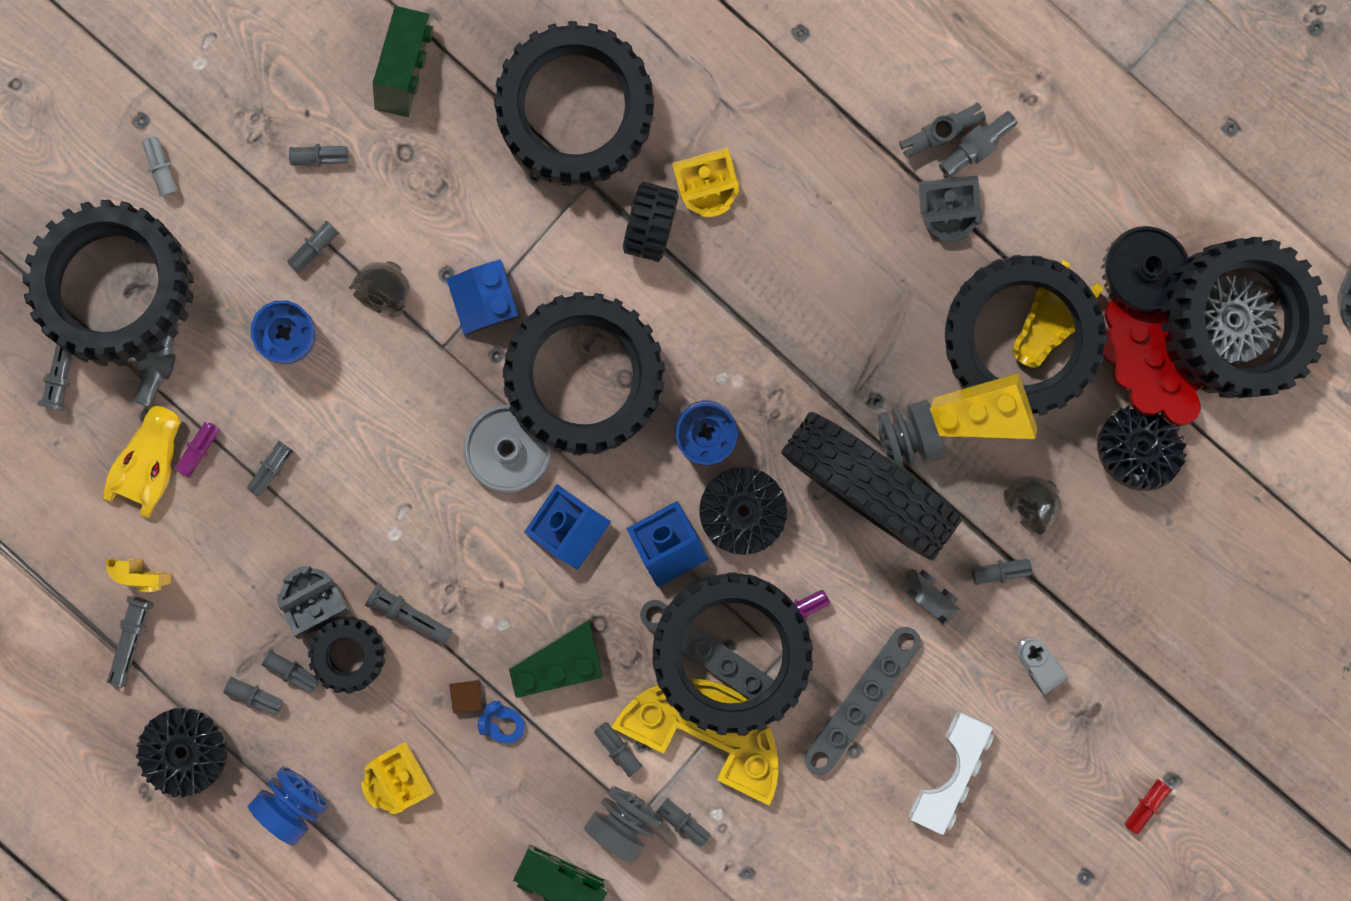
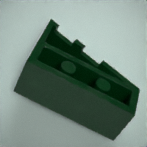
[373,6,434,118]
[509,618,603,698]
[513,844,609,901]

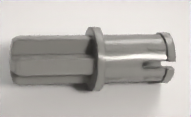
[142,137,178,197]

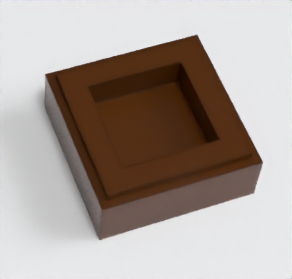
[449,680,483,714]

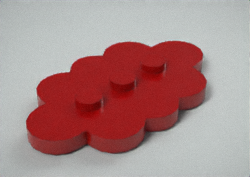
[1103,297,1203,426]

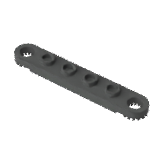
[640,600,774,700]
[805,627,921,775]

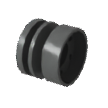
[878,399,945,470]
[584,785,663,863]

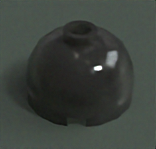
[349,261,410,317]
[1003,476,1062,535]

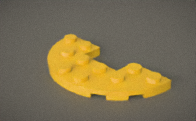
[611,678,778,806]

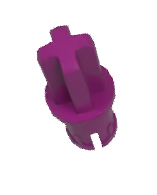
[174,421,220,478]
[794,590,830,620]

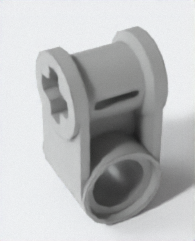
[1017,638,1068,695]

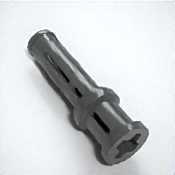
[37,324,80,411]
[365,583,453,646]
[107,596,154,687]

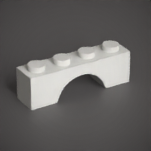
[908,710,994,835]

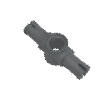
[899,102,986,159]
[939,111,1018,178]
[135,323,179,407]

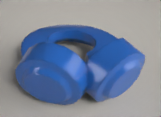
[478,701,525,743]

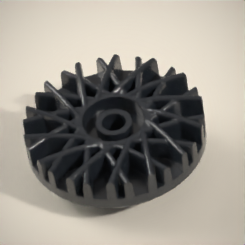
[1101,226,1190,315]
[1097,405,1187,491]
[699,467,788,555]
[136,707,227,798]

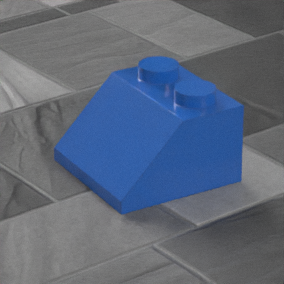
[446,259,520,335]
[524,484,611,570]
[626,501,709,588]

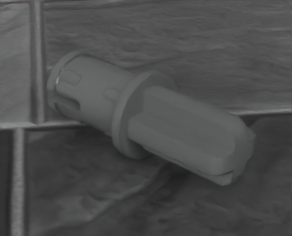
[289,144,349,167]
[287,220,340,273]
[247,440,294,496]
[972,559,1032,585]
[261,650,319,693]
[223,676,283,715]
[594,722,643,777]
[656,797,710,847]

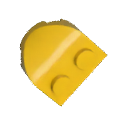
[671,147,739,217]
[105,558,171,592]
[361,741,434,814]

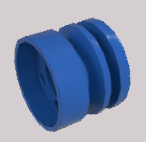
[251,300,316,364]
[675,400,738,465]
[248,766,329,846]

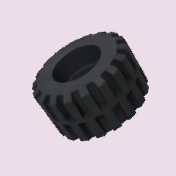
[623,182,679,262]
[308,617,386,694]

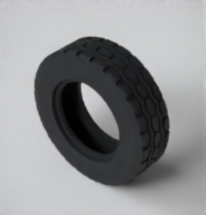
[781,412,962,560]

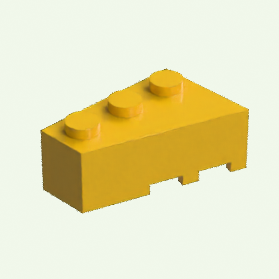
[930,373,1037,439]

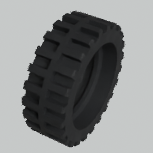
[494,21,654,186]
[23,200,194,366]
[1161,237,1330,399]
[945,255,1107,416]
[502,292,665,456]
[653,572,813,736]

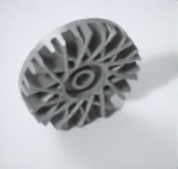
[1205,275,1278,365]
[463,405,552,493]

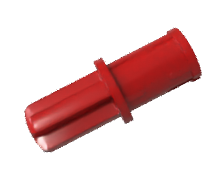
[1124,779,1173,834]

